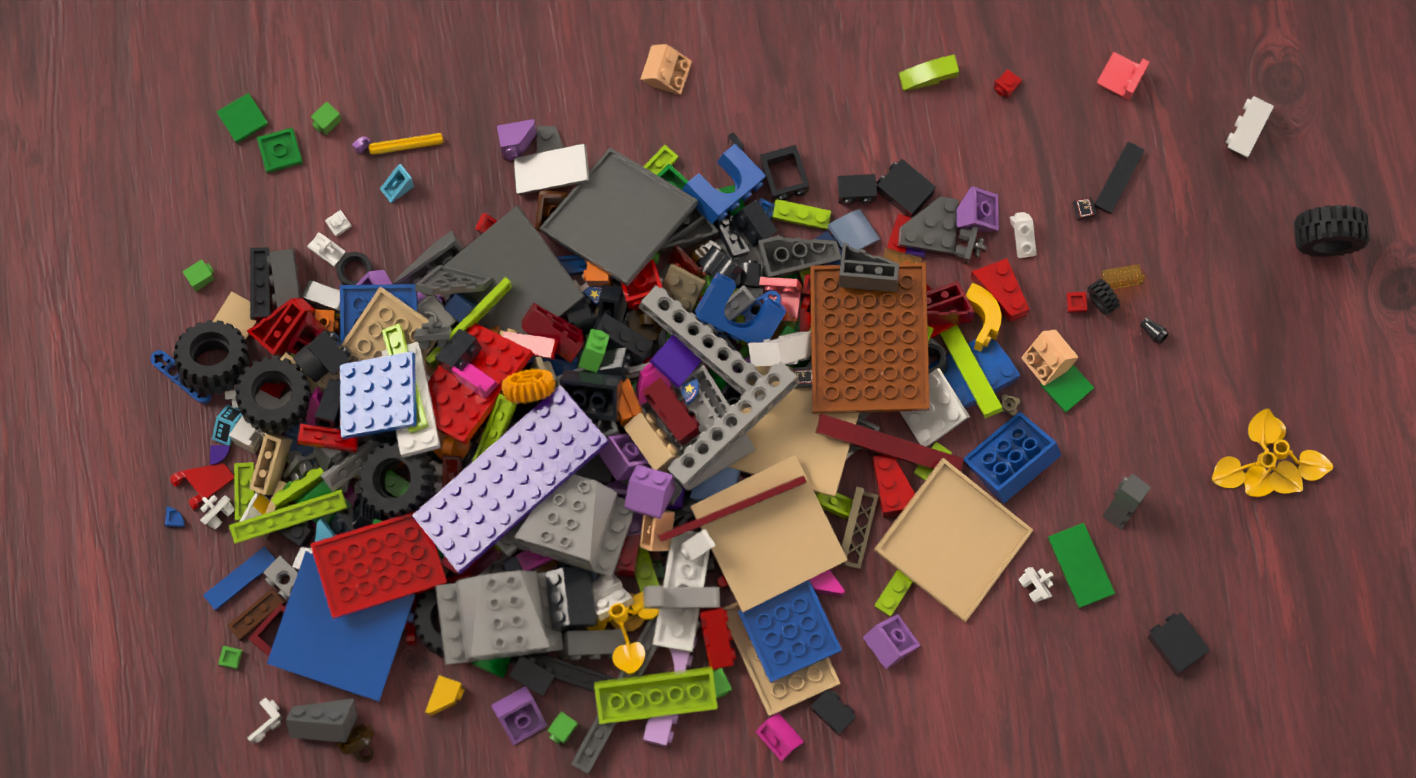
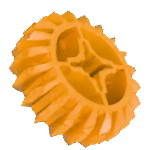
[502,369,555,403]

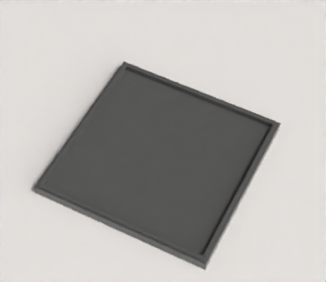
[539,147,699,286]
[443,206,585,336]

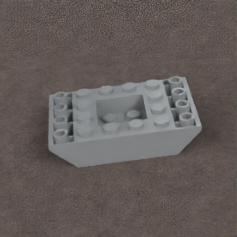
[641,362,756,490]

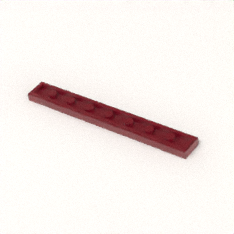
[815,414,964,472]
[657,476,807,542]

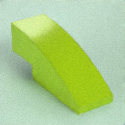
[899,54,959,91]

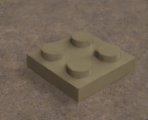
[662,264,706,313]

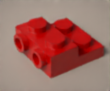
[621,259,662,310]

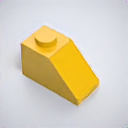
[425,675,464,716]

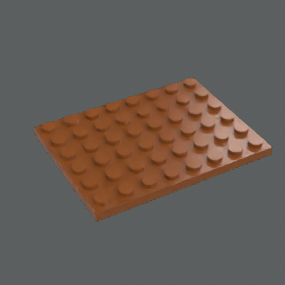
[810,263,930,414]

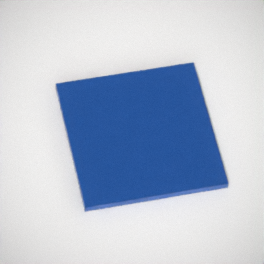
[267,551,416,701]

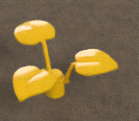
[1212,409,1303,494]
[1244,417,1333,497]
[586,592,659,674]

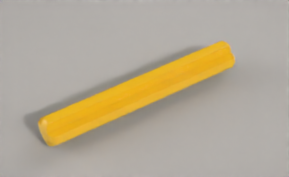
[369,133,443,155]

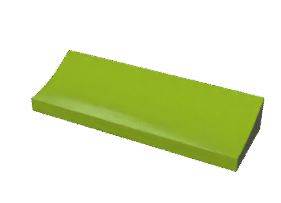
[594,667,717,724]

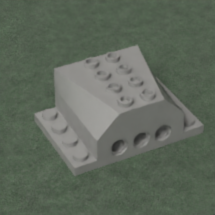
[500,474,635,578]
[435,571,563,665]

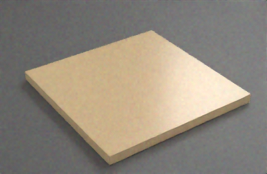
[729,366,859,497]
[690,455,847,612]
[874,458,1033,622]

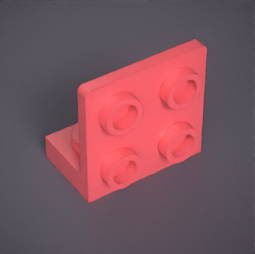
[1097,52,1149,101]
[759,277,802,322]

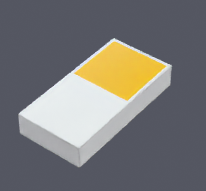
[240,492,270,522]

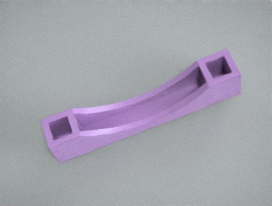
[643,637,698,748]

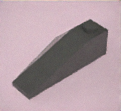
[393,230,465,284]
[758,236,841,278]

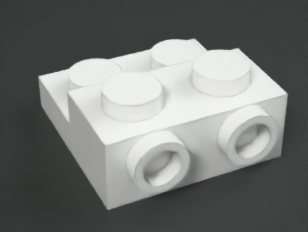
[592,574,634,621]

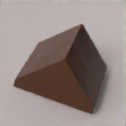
[535,190,570,232]

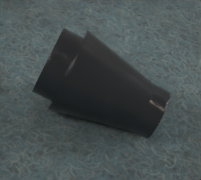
[1140,317,1169,344]

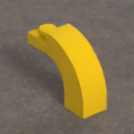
[966,283,1001,352]

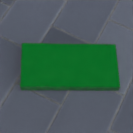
[1048,523,1115,609]

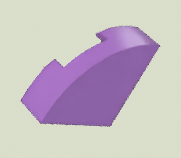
[352,136,372,154]

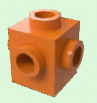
[315,310,339,332]

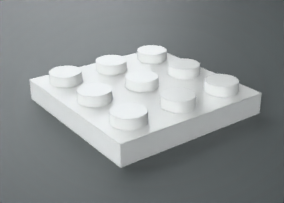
[900,368,970,447]

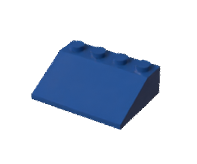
[928,338,1020,410]
[963,411,1062,504]

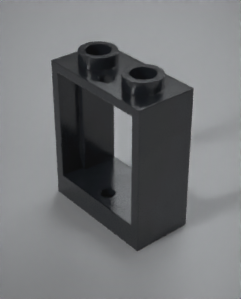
[760,145,809,202]

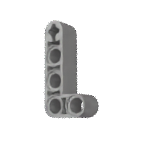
[643,586,720,609]

